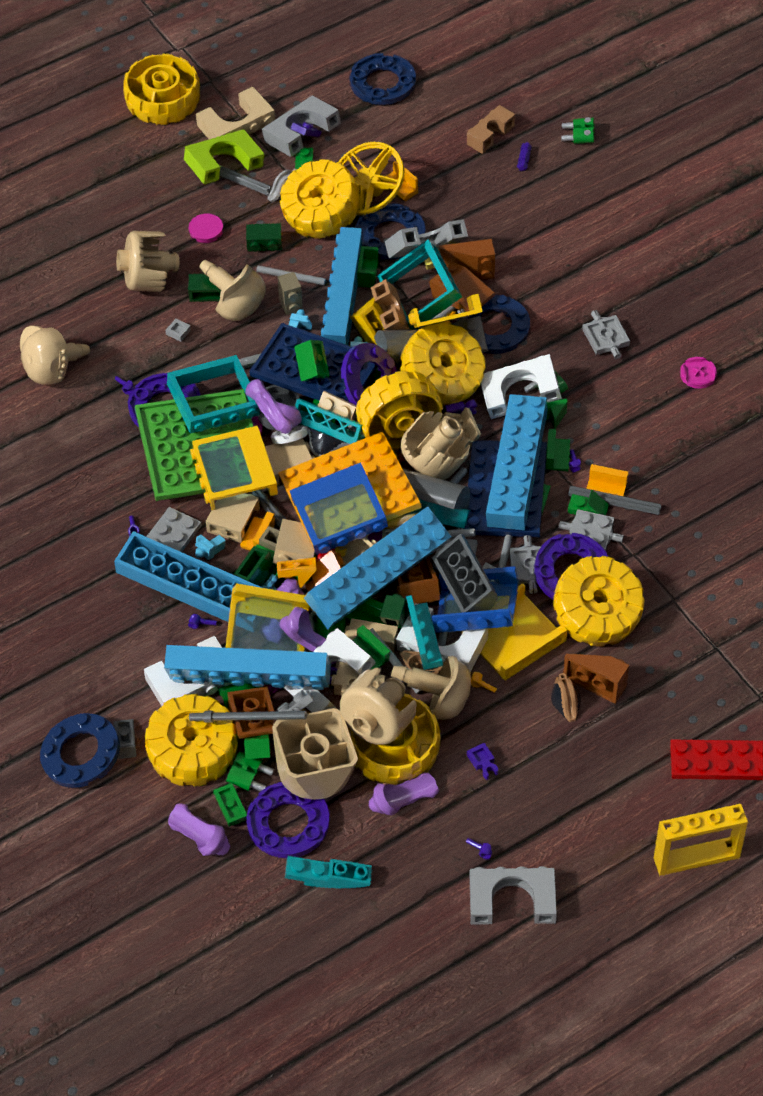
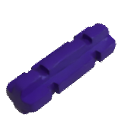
[517,142,531,171]

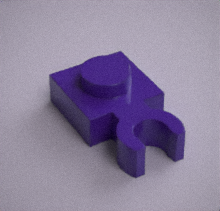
[445,400,477,415]
[467,743,498,780]

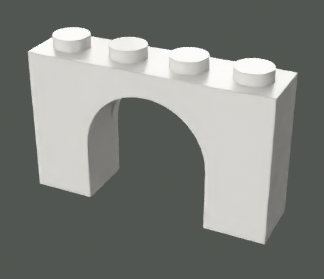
[481,354,562,419]
[396,603,488,672]
[284,628,376,713]
[144,636,232,706]

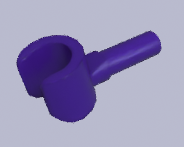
[115,376,135,395]
[569,449,581,472]
[128,515,140,537]
[188,614,217,629]
[466,838,492,860]

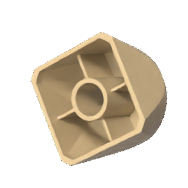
[272,708,358,800]

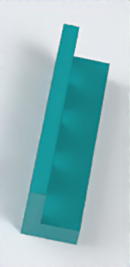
[295,398,365,444]
[406,595,443,670]

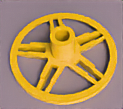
[338,142,405,215]

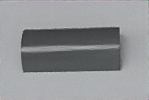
[374,330,418,364]
[402,468,470,509]
[432,533,498,613]

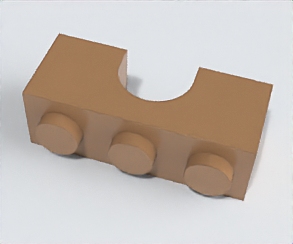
[467,105,515,154]
[371,279,410,330]

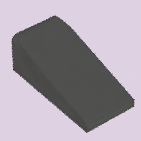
[113,719,137,759]

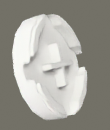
[271,425,308,444]

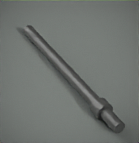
[189,710,307,723]

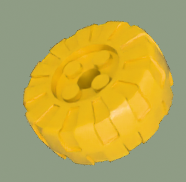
[123,54,200,125]
[280,159,361,239]
[400,322,486,407]
[356,371,443,450]
[553,556,645,647]
[145,694,238,787]
[348,694,441,785]

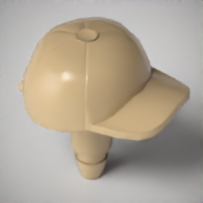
[199,260,266,321]
[20,325,90,385]
[391,656,471,720]

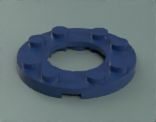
[350,53,416,105]
[356,203,425,260]
[461,295,530,354]
[40,713,120,788]

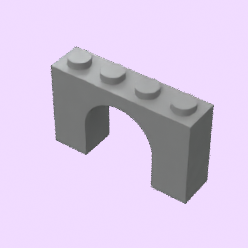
[262,96,341,157]
[385,219,468,258]
[469,866,557,924]

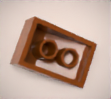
[439,239,495,280]
[429,262,495,312]
[395,556,440,604]
[563,654,629,704]
[228,686,277,739]

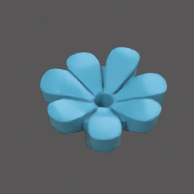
[261,574,278,590]

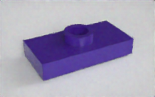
[291,122,322,137]

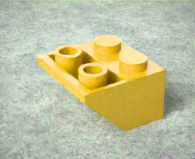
[350,297,384,345]

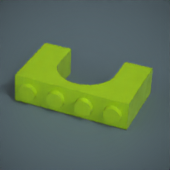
[184,129,264,184]

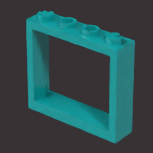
[377,239,462,330]
[167,355,260,434]

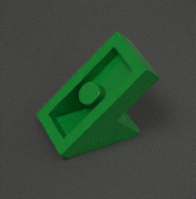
[546,399,567,429]
[568,490,609,516]

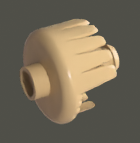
[116,231,179,292]
[401,411,470,480]
[340,668,417,745]

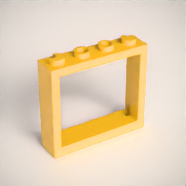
[654,804,748,876]

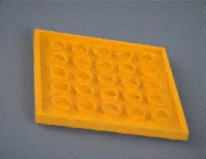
[278,431,422,549]

